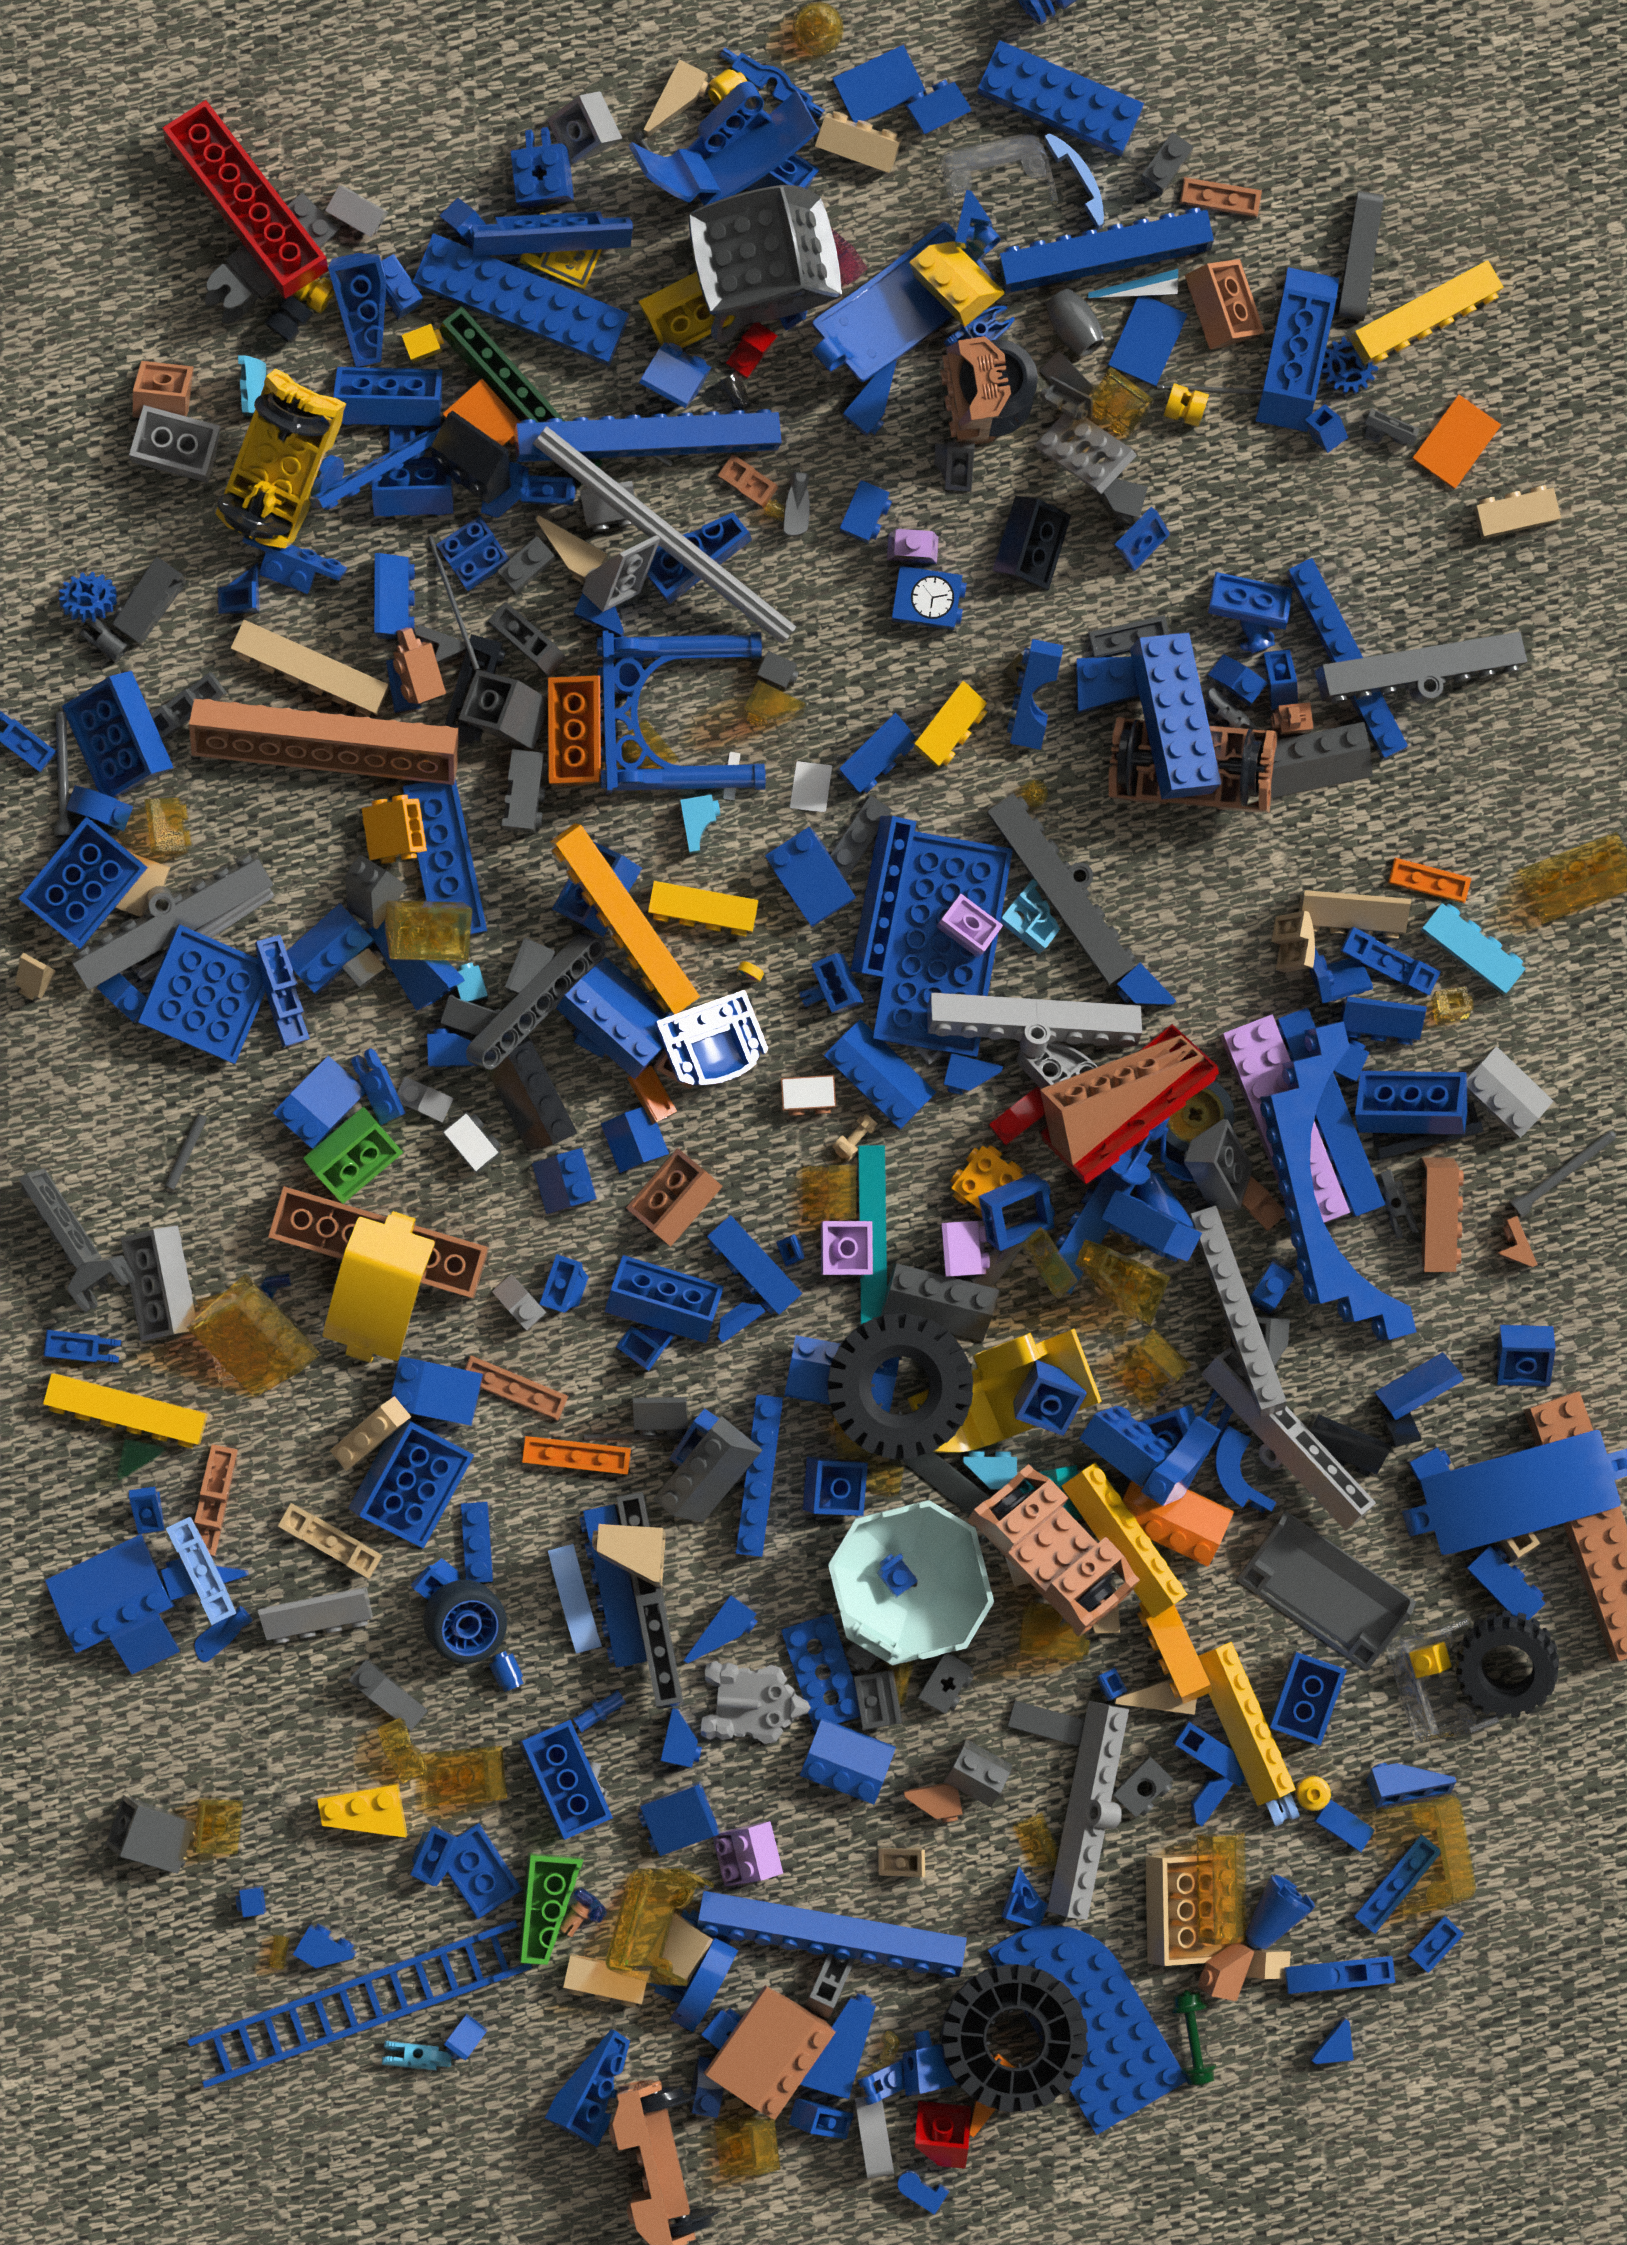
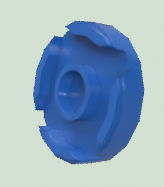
[311,455,344,496]

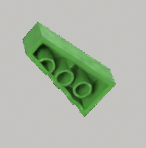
[518,1853,584,1965]

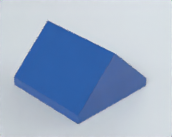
[601,1107,669,1173]

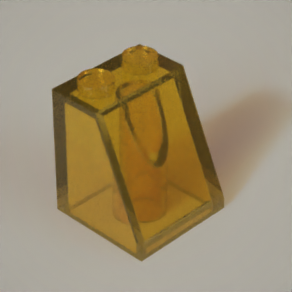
[1018,1600,1090,1661]

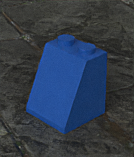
[637,1781,720,1856]

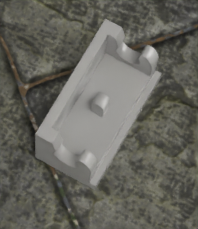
[325,185,389,237]

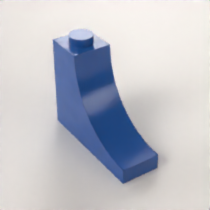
[1141,1416,1221,1506]

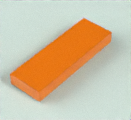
[1388,858,1472,904]

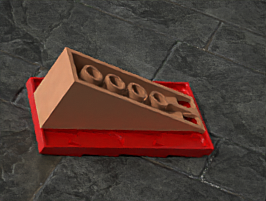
[1040,1024,1219,1184]

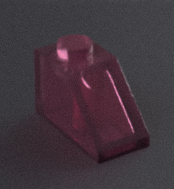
[831,228,868,285]

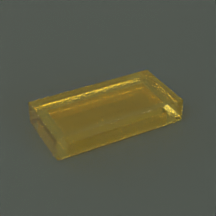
[851,1457,904,1494]

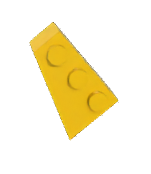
[317,1783,408,1838]

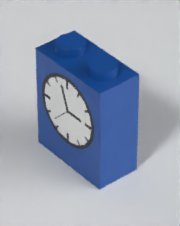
[892,566,967,630]

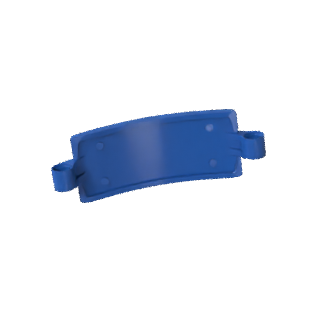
[812,222,1001,382]
[1402,1430,1627,1555]

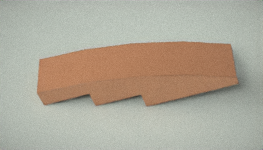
[194,1444,238,1559]

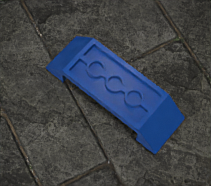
[1255,267,1339,432]

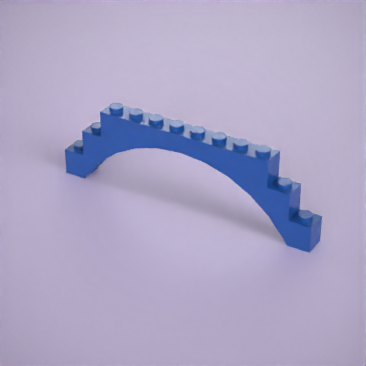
[1260,1021,1417,1340]

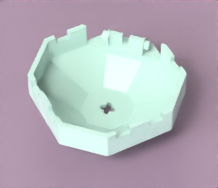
[828,1500,994,1665]

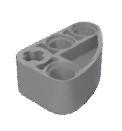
[1017,1041,1097,1089]
[855,2096,894,2179]

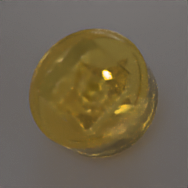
[1021,780,1048,807]

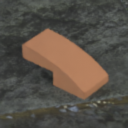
[718,454,779,509]

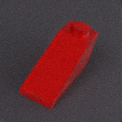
[988,1076,1051,1146]

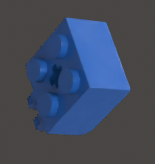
[511,127,574,208]

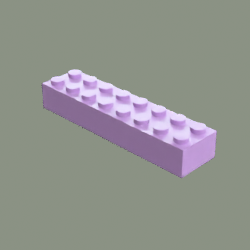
[1220,1014,1350,1222]

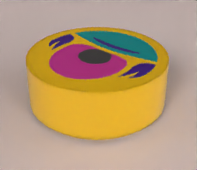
[737,961,764,982]

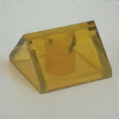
[193,1796,243,1854]

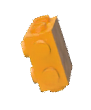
[362,795,427,864]
[950,1145,1024,1219]

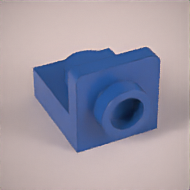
[877,1553,918,1598]

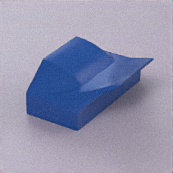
[539,1254,589,1313]
[717,1302,765,1343]
[410,1558,460,1601]
[1191,1776,1233,1827]
[410,1826,458,1886]

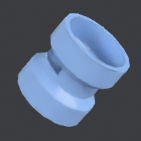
[1265,1793,1300,1827]

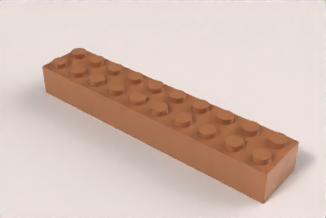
[189,699,459,785]
[1523,1391,1627,1661]

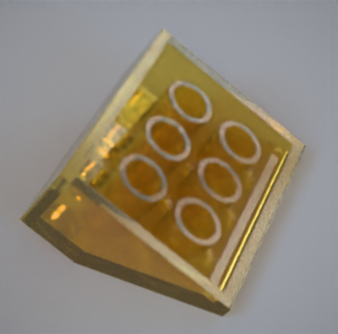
[186,1273,320,1398]

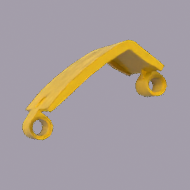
[323,1211,434,1363]

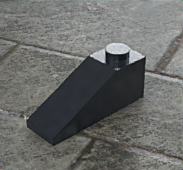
[1381,1409,1422,1447]

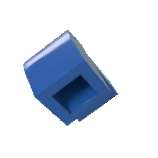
[66,785,133,831]

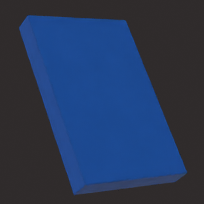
[832,44,926,123]
[1108,296,1188,387]
[1208,572,1293,630]
[1375,1352,1464,1420]
[447,1823,523,1919]

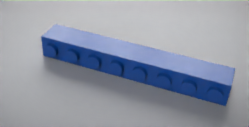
[1286,558,1408,761]
[1276,1007,1385,1217]

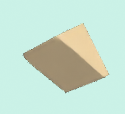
[1092,1605,1120,1633]

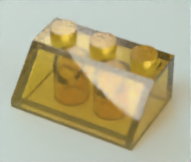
[385,900,472,961]

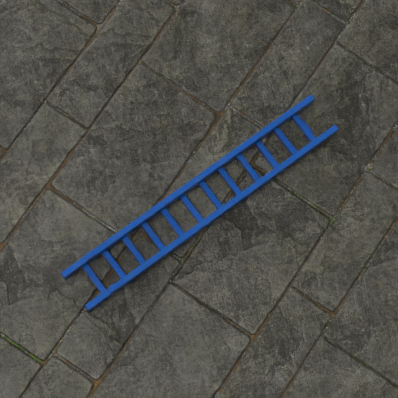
[188,1919,533,2088]

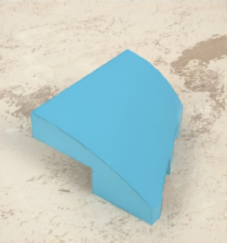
[238,355,266,416]
[1000,879,1060,954]

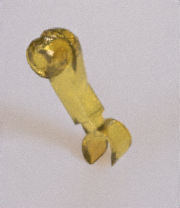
[855,2031,900,2081]

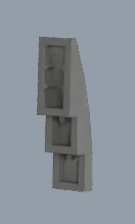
[151,672,227,741]

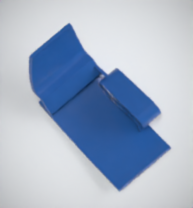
[628,81,819,206]

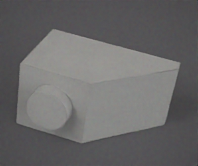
[492,1274,547,1331]

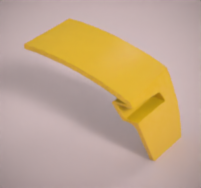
[908,1329,1102,1453]

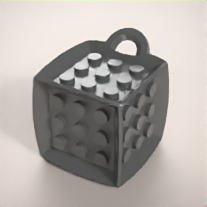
[688,185,842,343]

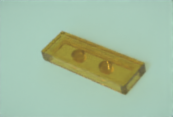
[1021,1227,1078,1299]

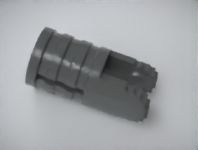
[79,617,130,663]

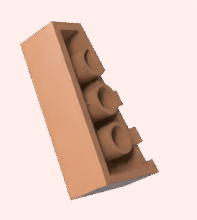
[1422,1157,1464,1272]

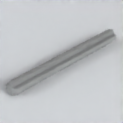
[136,888,274,982]

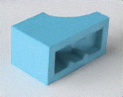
[680,794,721,854]

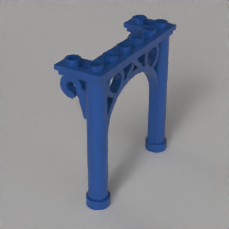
[597,630,766,795]

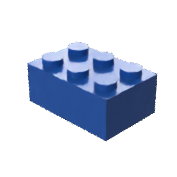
[1101,1190,1202,1262]
[1079,1405,1173,1487]
[1268,1651,1347,1746]

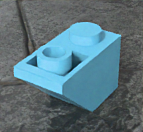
[963,1451,1017,1489]

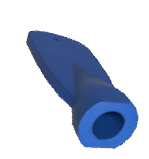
[195,1606,253,1662]

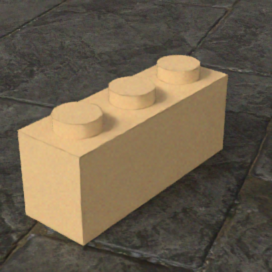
[815,111,902,173]
[1474,485,1561,539]
[330,1396,411,1471]
[563,1954,649,2007]

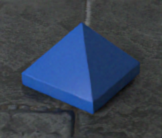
[776,1234,805,1266]
[1097,1668,1127,1701]

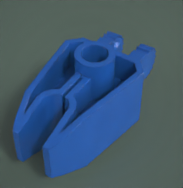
[944,306,1015,347]

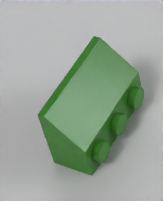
[303,1106,403,1204]

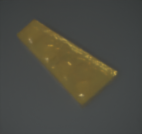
[1075,1239,1170,1326]

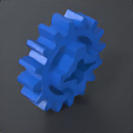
[1321,336,1378,395]
[59,572,117,623]

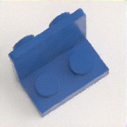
[1308,947,1373,1003]

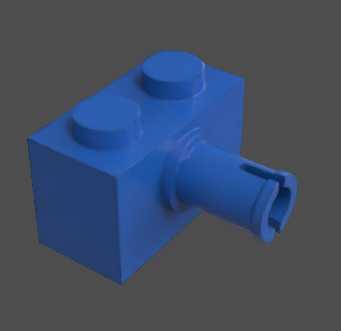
[799,953,864,1013]

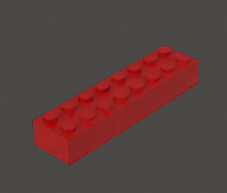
[162,100,329,299]

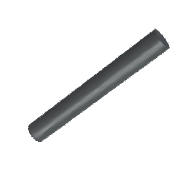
[165,1113,208,1190]

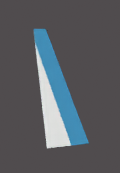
[1088,269,1178,298]

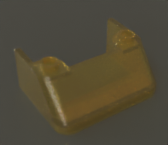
[1380,1794,1476,1915]
[606,1868,714,1986]

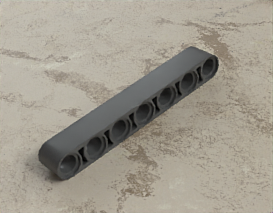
[466,933,606,1070]

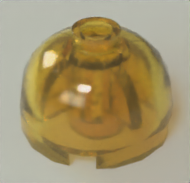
[792,2,844,56]

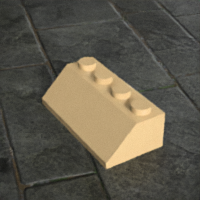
[1299,890,1411,939]

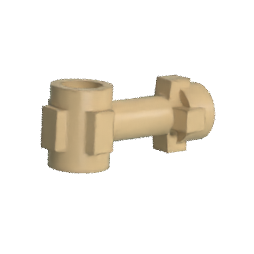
[832,1114,878,1161]

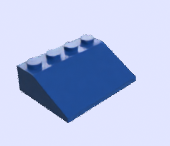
[62,671,174,798]
[18,817,148,949]
[556,957,671,1079]
[348,1419,474,1549]
[45,1534,176,1653]

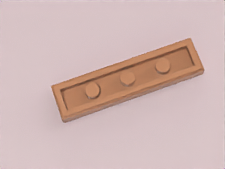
[464,1355,569,1420]

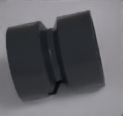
[264,296,313,344]

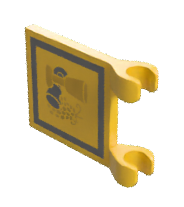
[520,213,602,290]

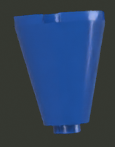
[1136,1170,1195,1228]
[1245,1875,1315,1950]

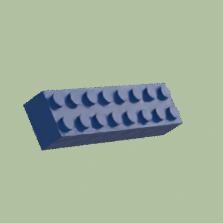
[998,208,1214,294]
[413,233,629,366]

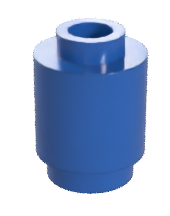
[489,1650,524,1692]

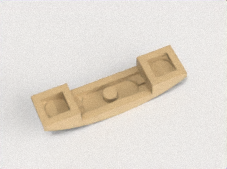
[278,1503,383,1579]

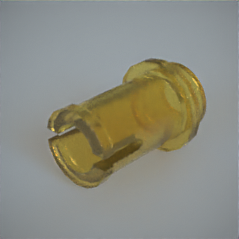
[763,499,785,522]
[267,1935,290,1969]

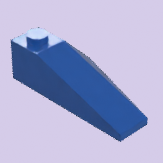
[545,2029,630,2147]

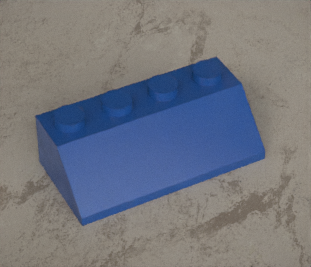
[333,367,443,427]
[824,1019,937,1130]
[1355,1071,1467,1134]
[605,1255,724,1343]
[784,1335,899,1413]
[518,1720,613,1840]

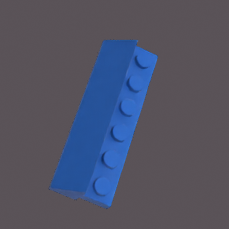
[470,211,633,256]

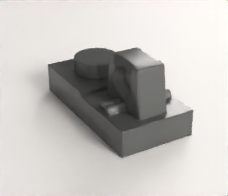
[1365,408,1419,446]

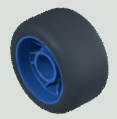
[423,1580,507,1664]

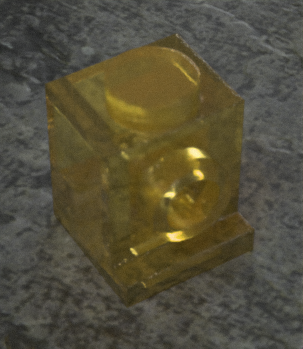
[1431,986,1474,1025]

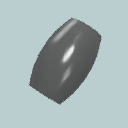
[1046,289,1105,357]

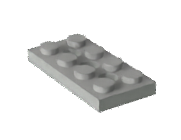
[1034,413,1137,494]

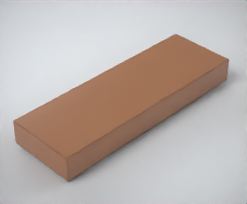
[1179,177,1262,217]

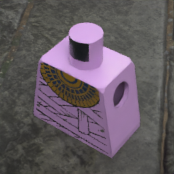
[887,529,939,564]

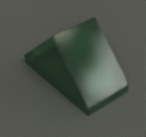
[117,1439,167,1480]

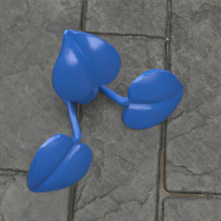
[1109,1117,1193,1185]

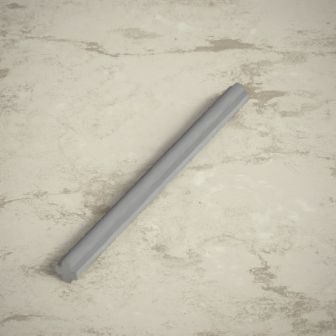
[533,426,796,644]

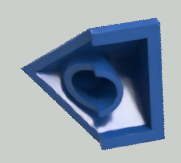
[1001,1866,1048,1927]

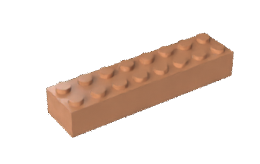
[268,1186,489,1298]

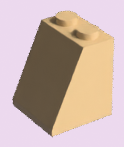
[592,1524,666,1588]

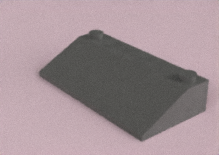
[1236,1510,1416,1671]

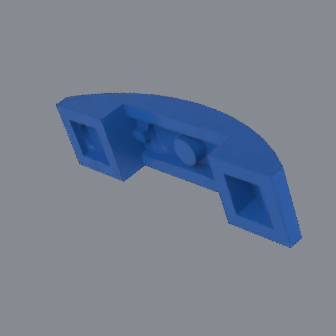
[1340,927,1441,996]

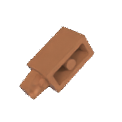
[393,627,446,704]
[1270,702,1313,738]

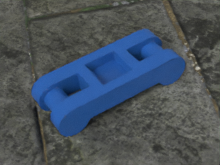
[858,2059,905,2105]

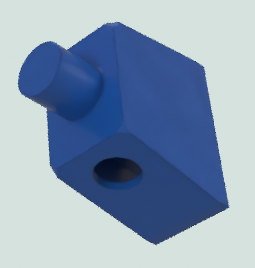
[1249,1258,1295,1314]
[903,2030,958,2096]

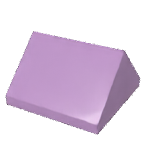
[936,894,1003,958]
[821,1221,873,1275]

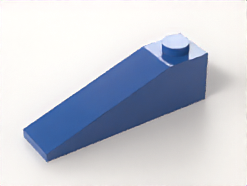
[328,253,386,367]

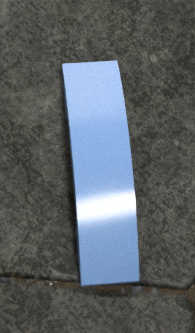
[1044,133,1104,230]
[166,1517,236,1625]
[548,1544,602,1654]

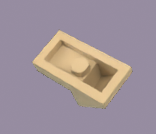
[878,1847,925,1877]

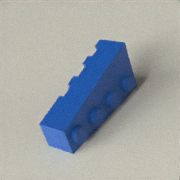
[647,512,752,604]
[1075,657,1140,714]

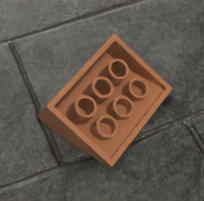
[704,1985,836,2120]

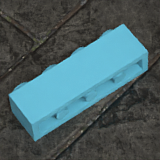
[1420,903,1526,995]

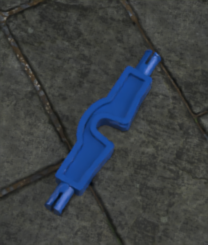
[719,48,825,120]

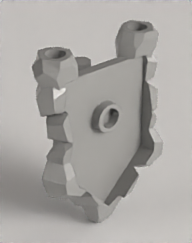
[701,1661,811,1744]

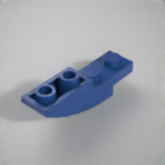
[1284,1956,1396,1994]

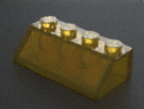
[1518,832,1627,924]
[1196,1832,1247,1945]

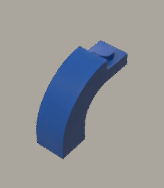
[1214,1425,1277,1513]
[670,1938,738,2032]

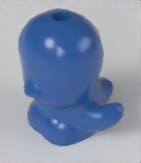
[1240,620,1275,654]

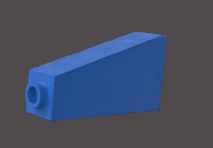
[368,911,465,1011]
[800,1993,876,2099]

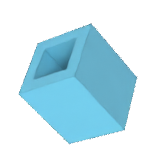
[457,963,488,1003]

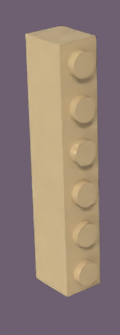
[231,620,390,717]

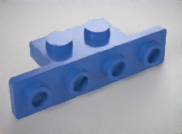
[242,534,347,594]

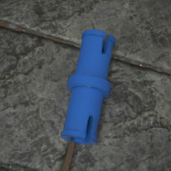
[573,1690,626,1733]

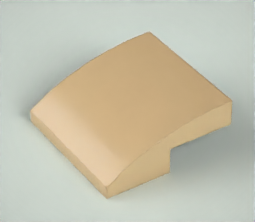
[115,853,171,917]
[1271,911,1315,973]
[647,1913,713,1986]

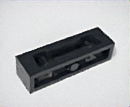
[444,634,506,747]

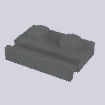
[854,1670,902,1730]

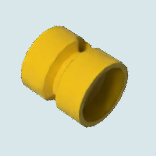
[291,277,335,313]
[1163,383,1209,427]

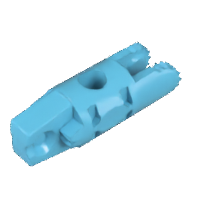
[382,2041,452,2070]

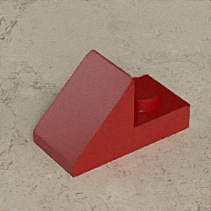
[726,322,778,379]

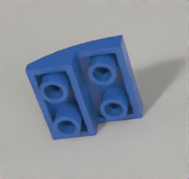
[436,515,510,591]

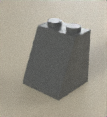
[459,670,548,750]
[105,1795,196,1874]

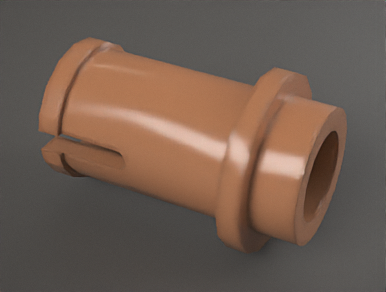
[559,1901,591,1937]

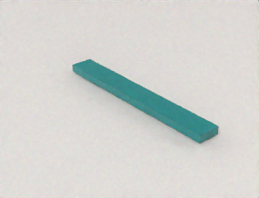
[858,1145,887,1324]

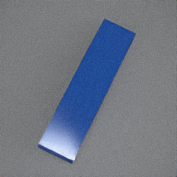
[255,935,310,1048]

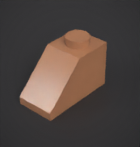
[904,1783,962,1823]
[1198,1941,1254,2001]

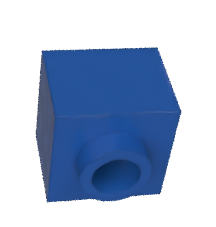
[236,1885,266,1917]

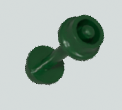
[1171,1990,1217,2087]

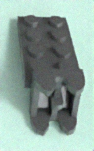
[205,192,339,324]
[19,1168,136,1312]

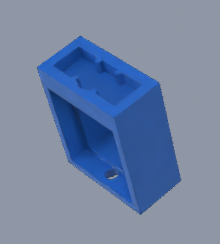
[978,1173,1055,1251]

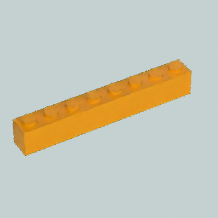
[550,823,700,1015]

